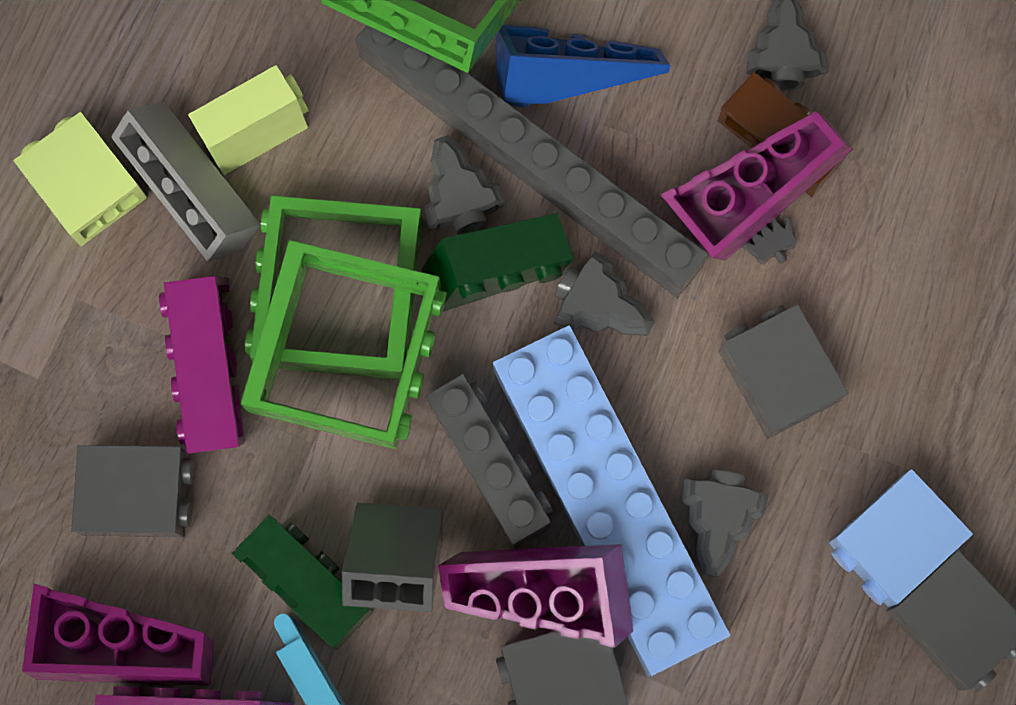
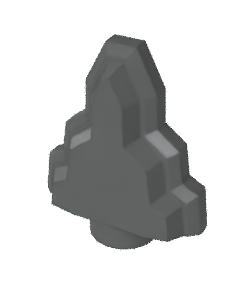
[746,0,828,91]
[424,135,507,235]
[554,251,655,336]
[682,470,769,577]

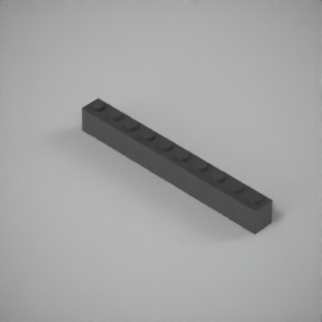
[355,25,708,299]

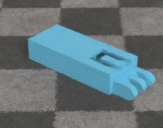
[274,614,346,705]

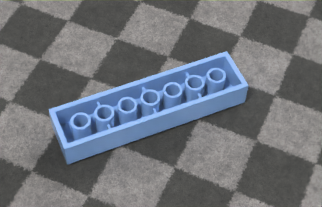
[493,325,730,677]

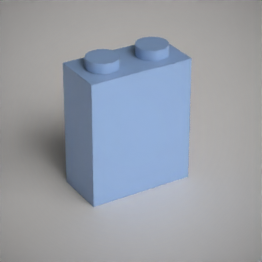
[828,469,973,607]

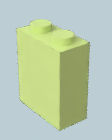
[188,65,309,176]
[13,111,147,246]

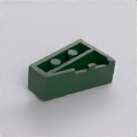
[422,213,574,312]
[231,514,373,650]

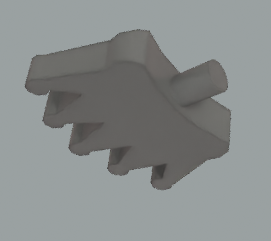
[742,217,796,265]

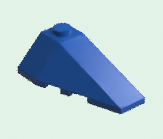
[495,25,670,107]

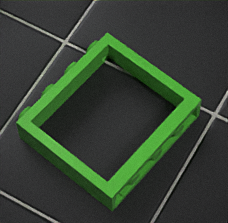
[321,0,521,73]
[245,196,423,380]
[241,240,446,450]

